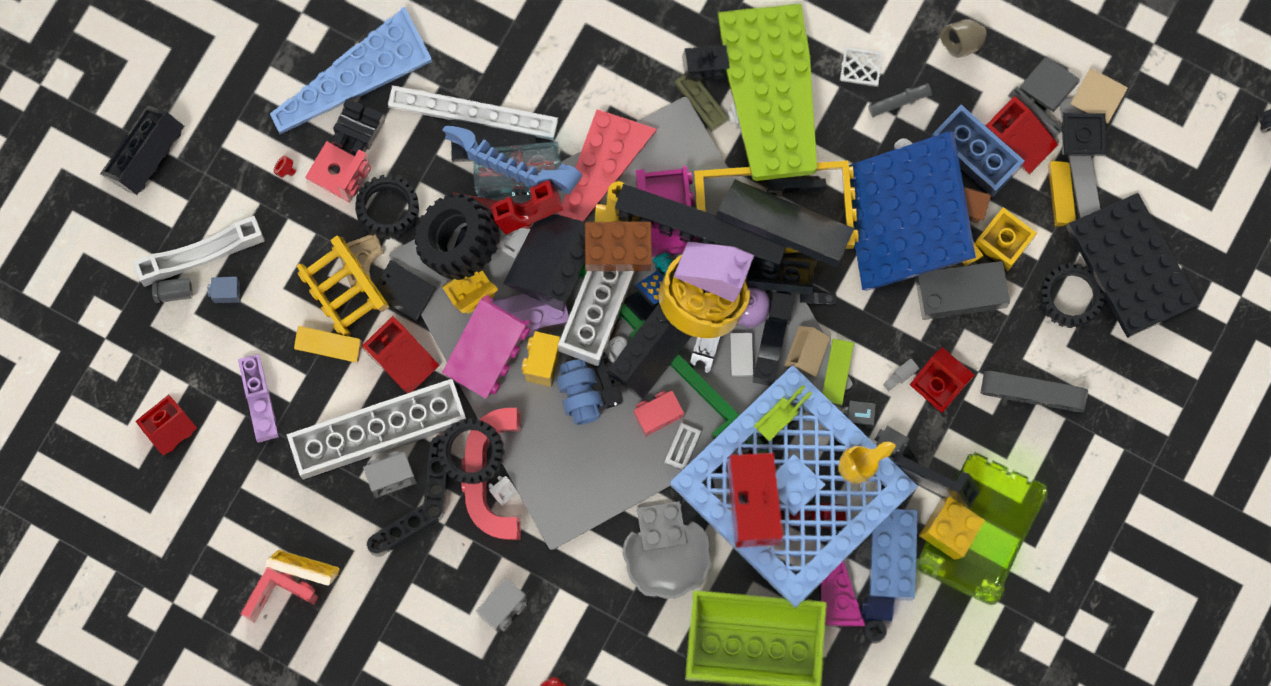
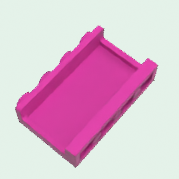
[636,166,695,257]
[442,295,530,399]

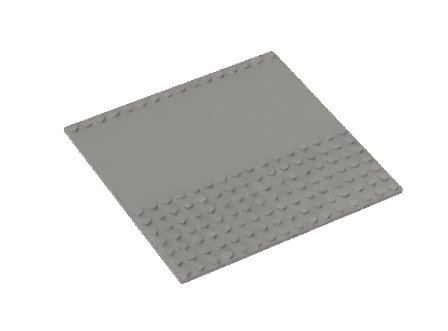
[389,97,852,550]

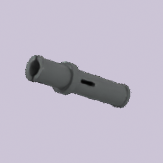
[868,83,932,118]
[1008,86,1062,139]

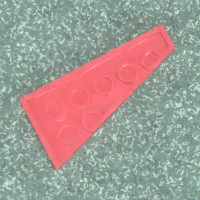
[558,109,657,222]

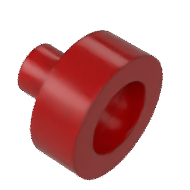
[273,155,296,178]

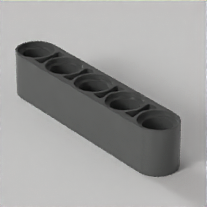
[980,371,1088,412]

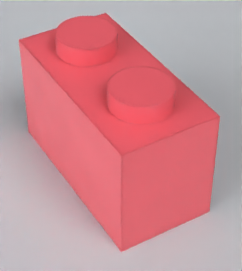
[633,390,684,437]

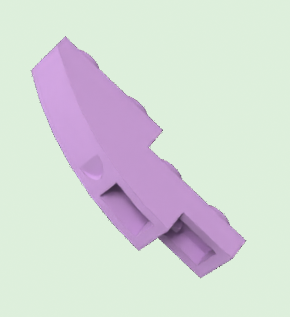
[238,354,279,442]

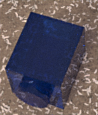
[861,596,895,624]

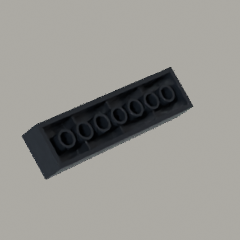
[615,184,787,272]

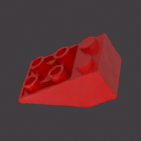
[986,96,1058,175]
[362,316,440,394]

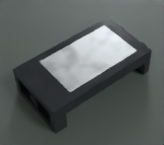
[893,444,980,509]

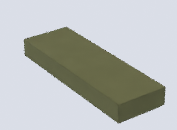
[674,74,729,132]

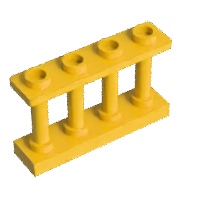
[297,236,389,336]

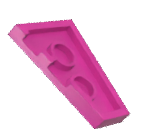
[821,561,865,627]

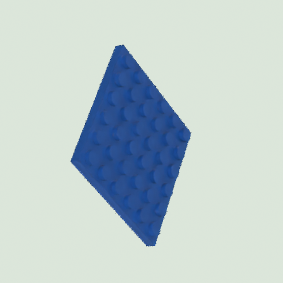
[849,131,976,291]

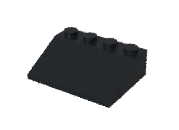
[503,214,585,311]

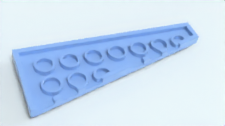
[270,6,432,134]

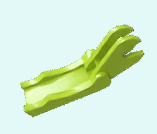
[754,385,812,441]

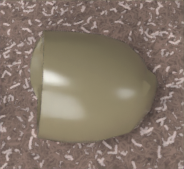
[940,20,987,58]

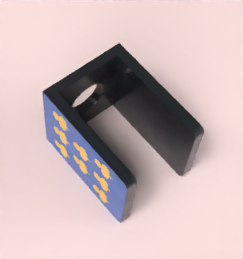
[624,271,664,321]

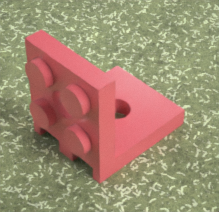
[305,142,371,203]
[241,567,318,623]

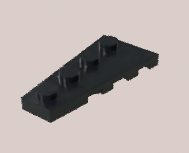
[450,119,537,162]

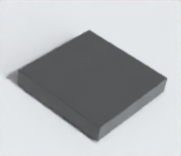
[1020,56,1080,112]

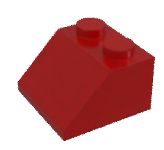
[909,347,975,413]
[135,394,197,456]

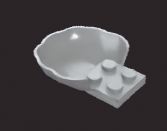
[622,501,710,599]

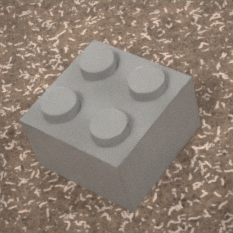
[363,451,416,498]
[476,578,527,633]

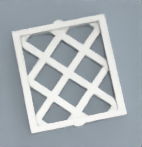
[840,47,883,87]

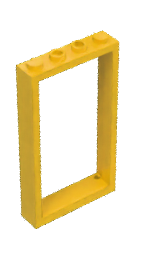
[694,160,858,253]

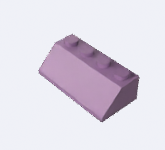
[477,294,569,337]

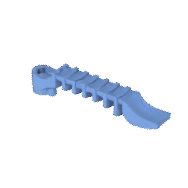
[443,126,583,194]

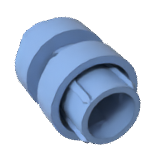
[556,359,603,425]

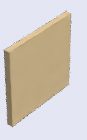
[1070,68,1128,124]

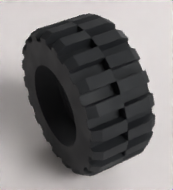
[415,193,500,280]

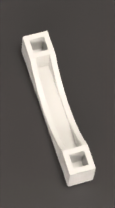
[133,216,265,287]

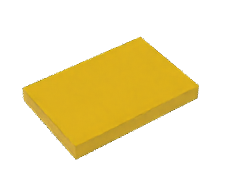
[265,550,340,585]

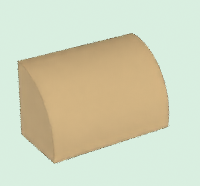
[784,326,830,377]

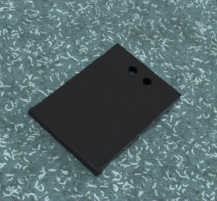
[376,260,436,322]

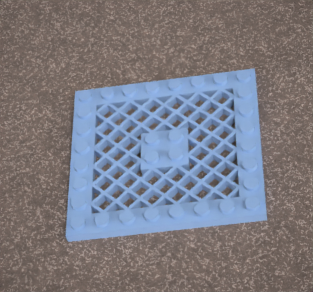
[670,365,918,608]

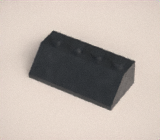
[100,105,185,195]
[608,303,692,400]

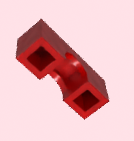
[491,180,563,235]

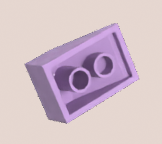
[674,242,754,302]

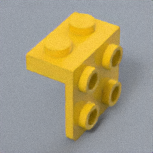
[441,270,498,314]

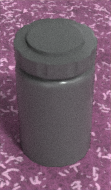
[152,278,193,303]

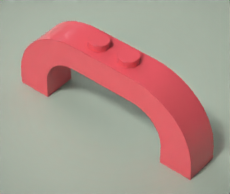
[462,408,521,540]

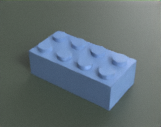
[932,105,1024,197]
[869,509,917,601]

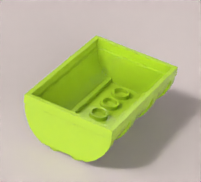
[686,591,826,686]

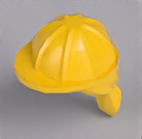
[839,442,896,483]

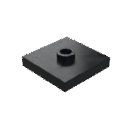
[1062,113,1106,156]

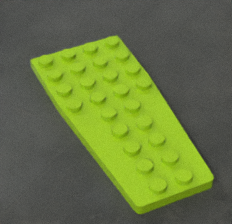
[718,3,817,181]

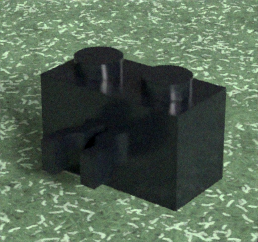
[682,45,730,81]

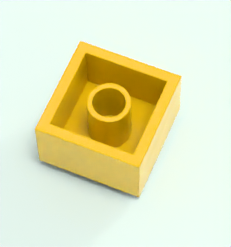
[975,207,1037,271]
[522,331,560,387]
[919,496,985,560]

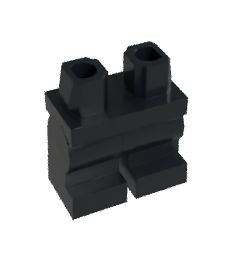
[332,98,385,155]

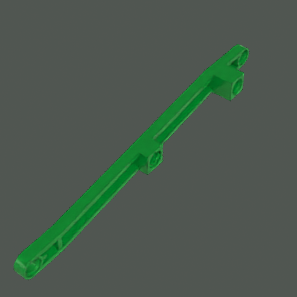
[580,266,777,467]

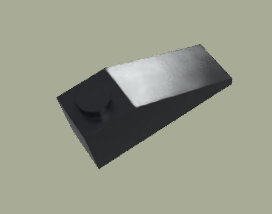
[753,320,787,386]

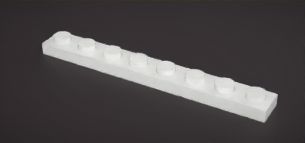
[388,86,558,140]

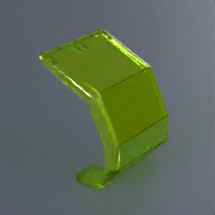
[917,452,1048,605]

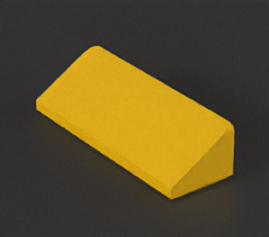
[1048,161,1076,226]
[294,326,362,363]

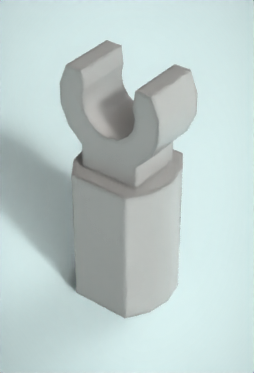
[883,359,919,392]

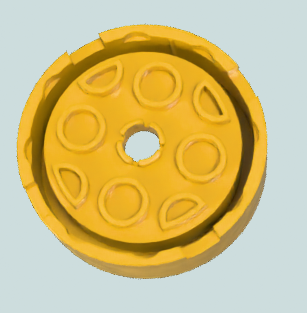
[659,255,750,339]

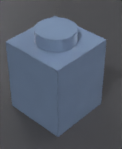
[207,277,240,303]

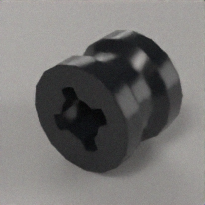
[1255,109,1271,133]
[864,620,887,644]

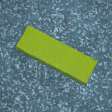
[822,338,854,406]

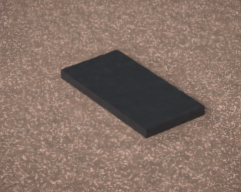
[716,179,854,268]

